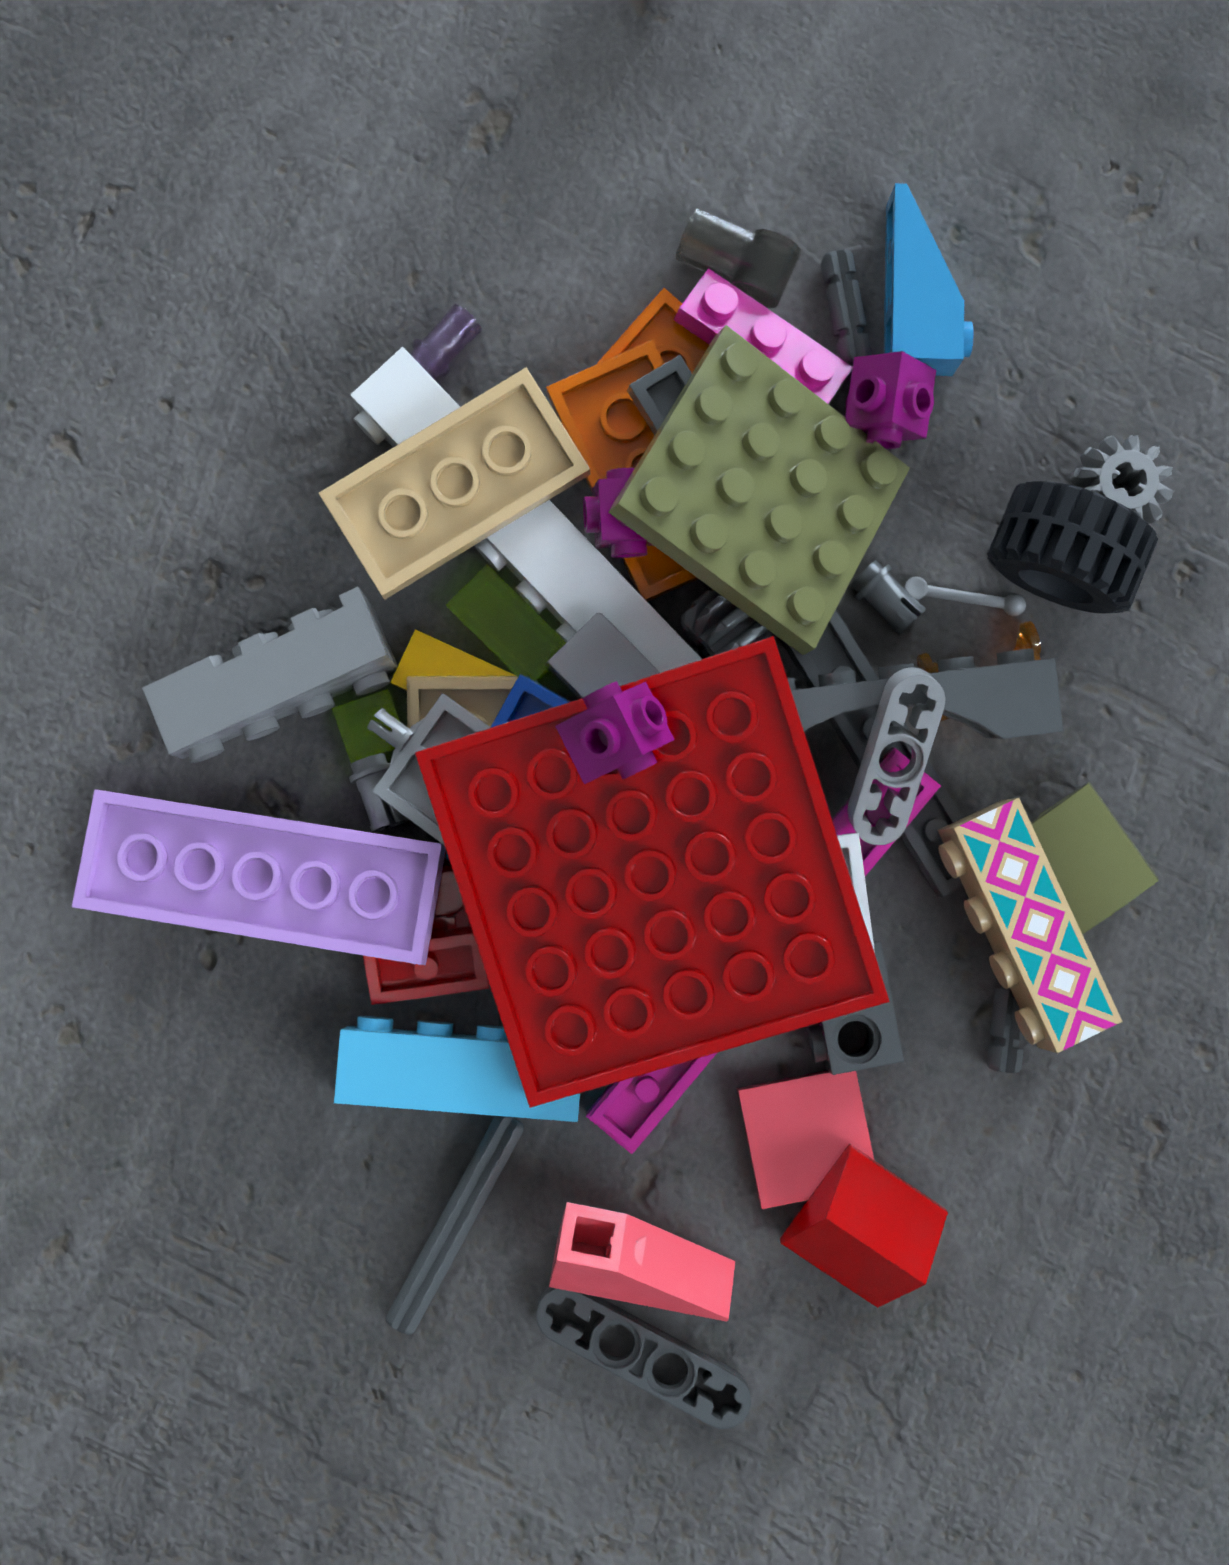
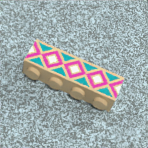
[938,798,1123,1053]

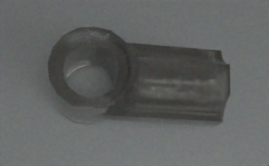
[676,208,801,308]

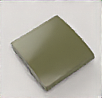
[1031,782,1159,934]

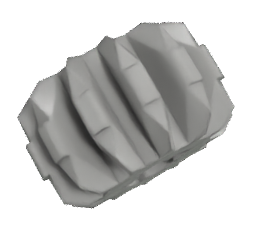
[1070,435,1174,524]

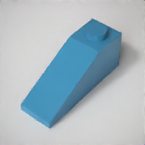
[884,183,973,376]

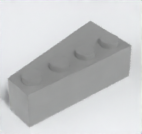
[142,586,398,763]

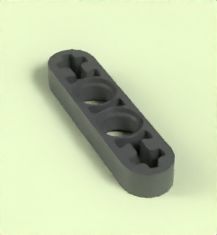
[536,1287,751,1429]

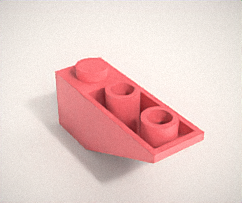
[549,1202,735,1322]

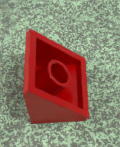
[779,1144,948,1308]

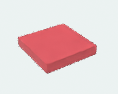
[737,1071,874,1209]

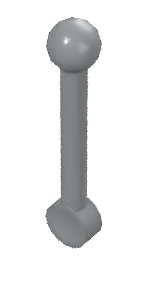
[904,577,1026,616]

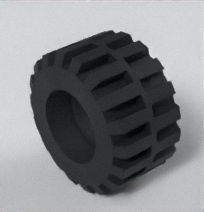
[987,481,1158,614]

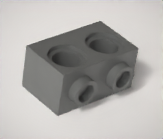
[807,940,904,1075]

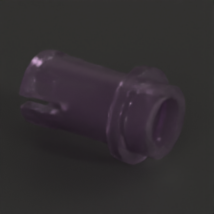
[410,304,482,380]

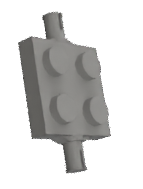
[368,693,491,845]

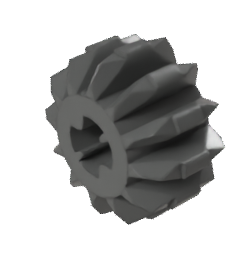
[680,590,775,659]

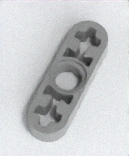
[847,667,945,845]

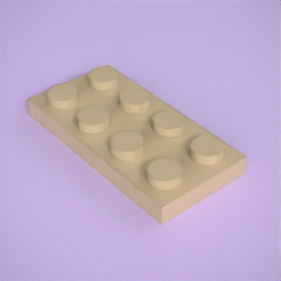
[319,367,590,600]

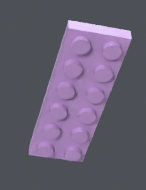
[72,789,446,965]

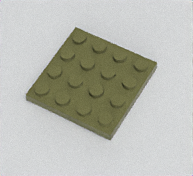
[609,325,910,655]

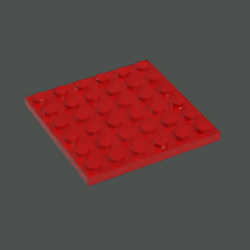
[415,636,890,1108]

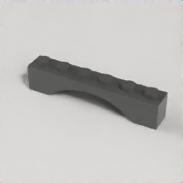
[788,648,1063,739]

